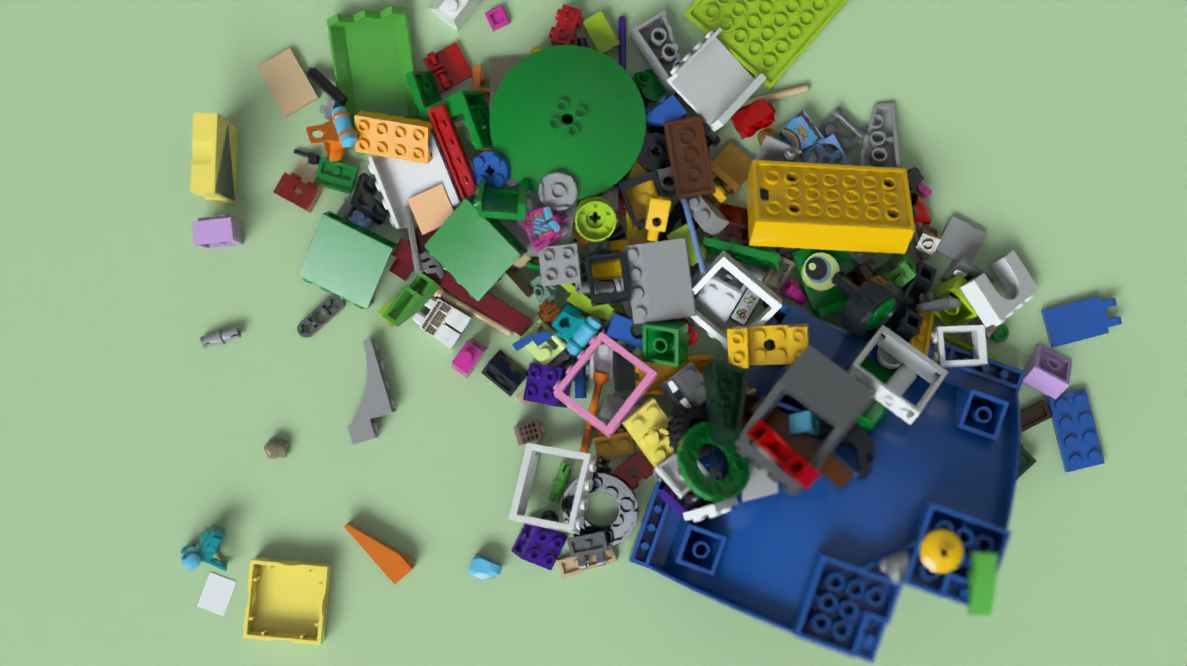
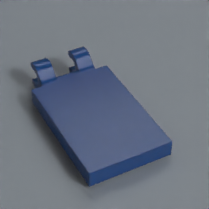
[1041,296,1122,348]
[767,303,846,360]

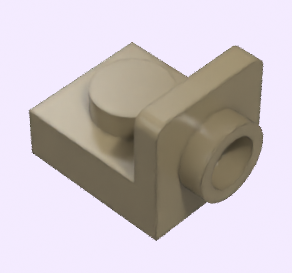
[916,224,941,255]

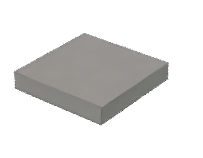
[936,216,986,262]

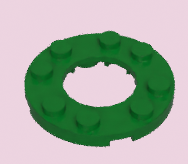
[677,422,750,502]

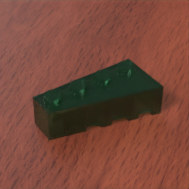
[703,358,749,449]

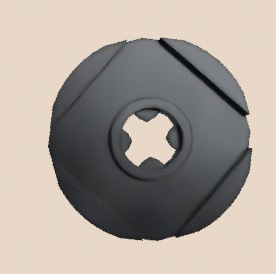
[636,132,670,172]

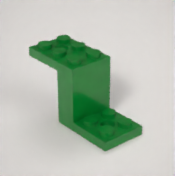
[406,71,494,150]

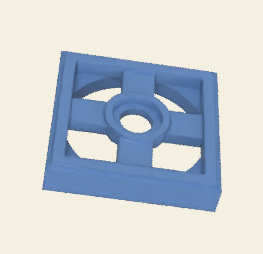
[801,134,851,165]

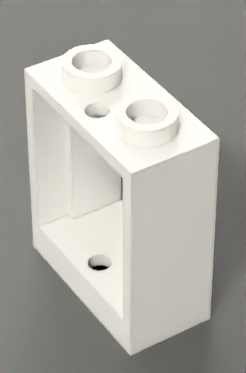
[931,325,988,368]

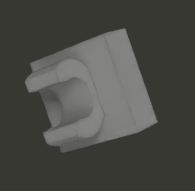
[319,100,339,120]

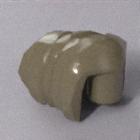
[264,437,288,459]

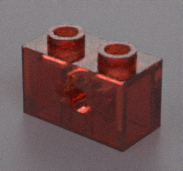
[273,172,322,213]
[611,449,654,490]

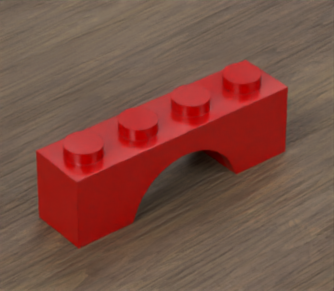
[746,419,821,490]

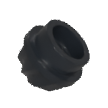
[540,510,559,522]

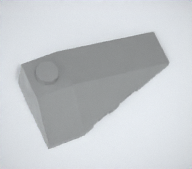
[860,103,901,168]

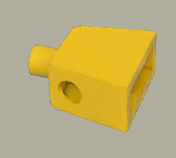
[644,194,671,242]

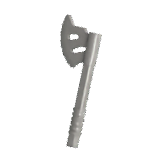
[404,206,443,278]

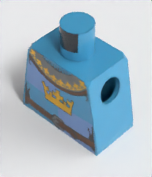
[779,109,824,151]

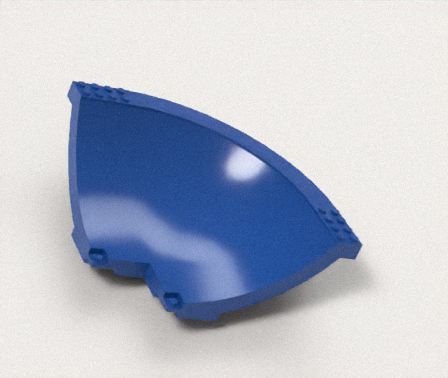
[629,333,1026,663]

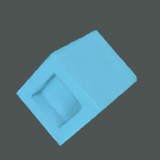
[789,410,821,437]

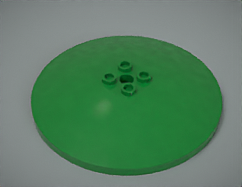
[489,45,646,201]

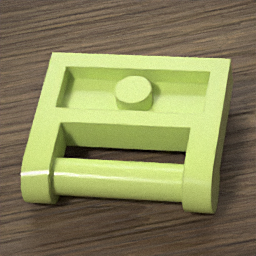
[519,319,567,365]

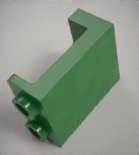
[474,178,529,220]

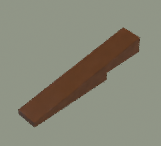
[750,395,855,490]

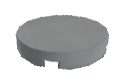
[538,171,578,211]

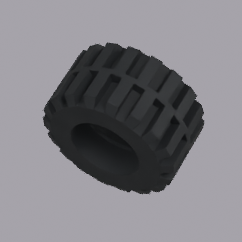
[666,406,718,459]

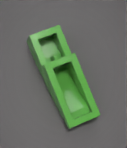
[383,273,440,327]
[967,551,998,616]

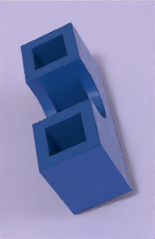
[604,310,643,352]

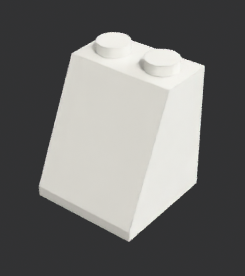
[428,0,481,32]

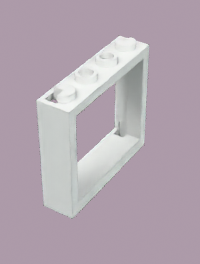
[690,250,782,351]
[847,325,948,425]
[508,443,597,534]

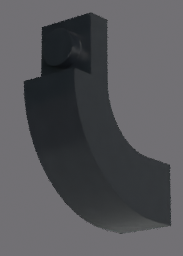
[821,419,875,480]

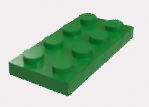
[702,236,782,271]

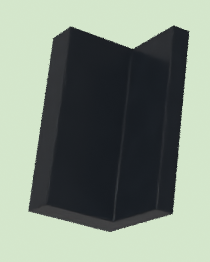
[481,350,528,397]
[613,351,634,391]

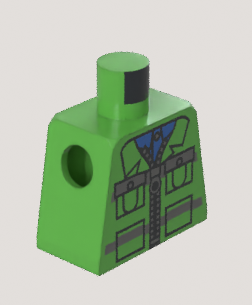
[875,252,916,288]

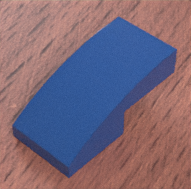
[512,332,553,351]

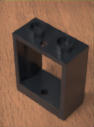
[617,170,670,230]
[585,250,631,306]

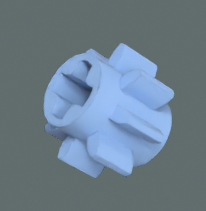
[348,210,373,230]

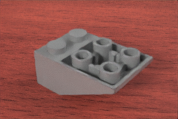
[695,266,747,330]

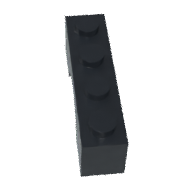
[891,261,937,341]

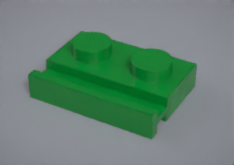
[313,157,359,194]

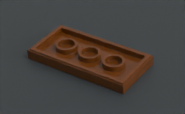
[663,116,716,200]

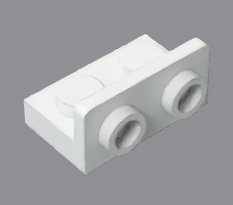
[586,342,613,379]

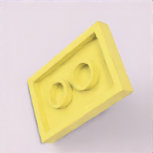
[621,398,674,468]

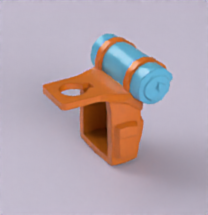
[306,106,358,162]

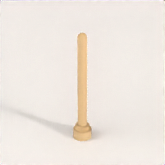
[739,84,809,109]
[432,284,513,336]

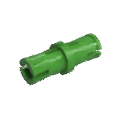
[548,463,572,504]

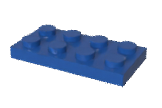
[1046,389,1105,472]

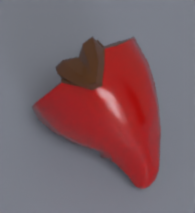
[910,192,932,225]

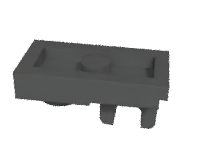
[915,292,960,313]

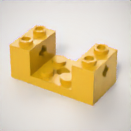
[727,324,810,369]

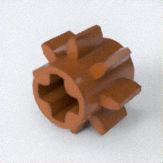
[537,300,561,324]

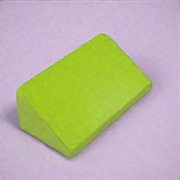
[583,11,620,54]

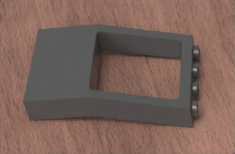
[733,345,875,497]

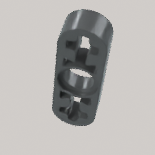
[297,295,345,338]

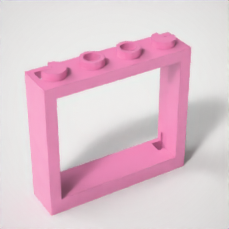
[553,332,657,438]

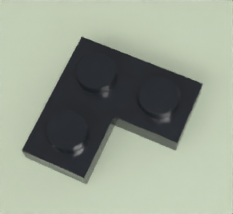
[350,172,388,225]

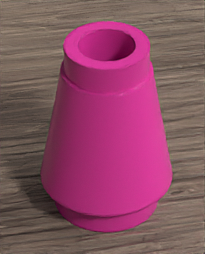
[780,279,808,305]

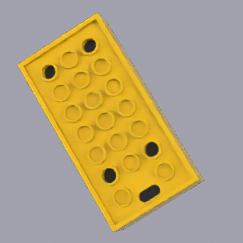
[746,160,915,254]

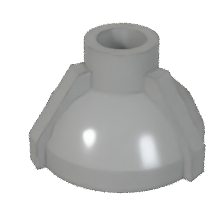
[881,552,908,585]

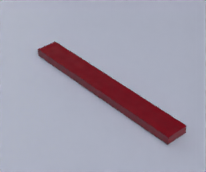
[391,238,532,336]

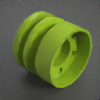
[574,195,616,242]

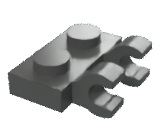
[567,530,610,570]

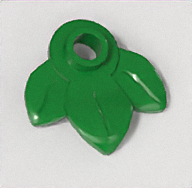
[632,69,666,102]

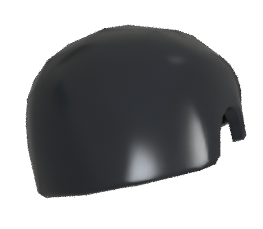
[682,492,710,508]

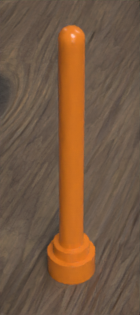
[580,370,609,461]

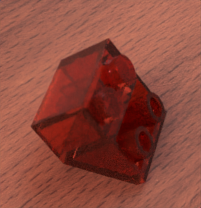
[712,203,749,247]

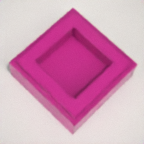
[485,5,510,32]

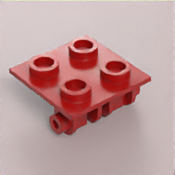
[423,42,473,93]

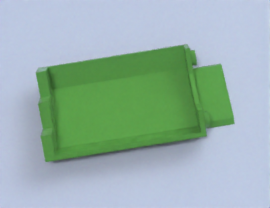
[327,6,421,155]

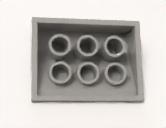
[623,238,697,324]

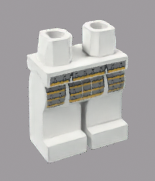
[413,297,472,349]

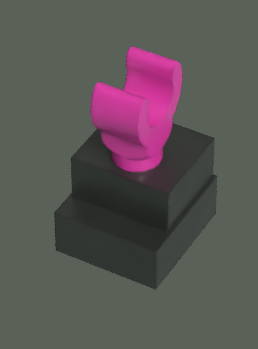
[907,167,932,198]

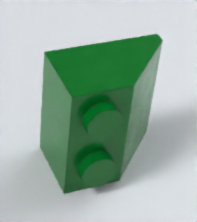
[642,320,688,367]

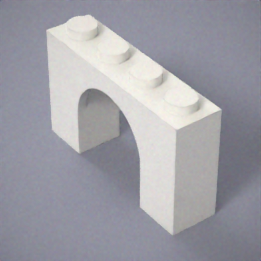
[960,250,1039,327]

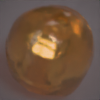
[757,128,777,146]

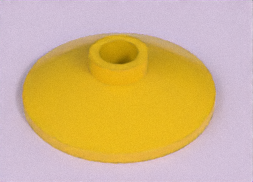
[920,530,963,573]

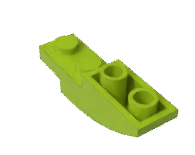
[560,283,625,320]

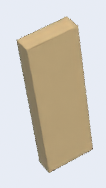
[556,545,617,579]

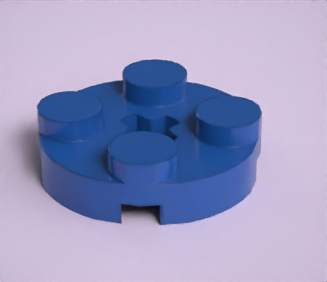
[473,150,511,188]

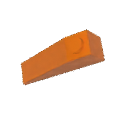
[344,522,415,585]

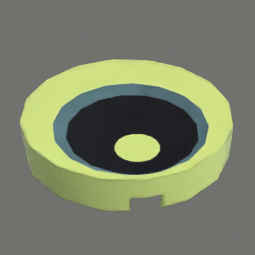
[801,252,840,291]

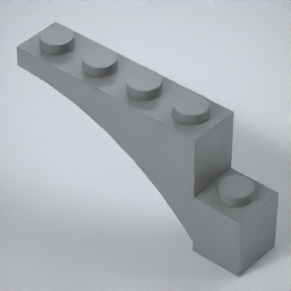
[348,339,396,444]

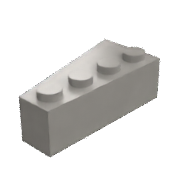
[630,10,683,97]

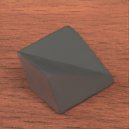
[589,237,611,255]

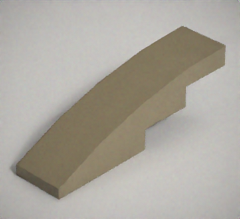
[763,247,798,295]

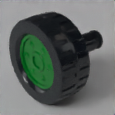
[831,271,905,340]

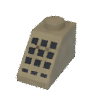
[514,419,545,446]

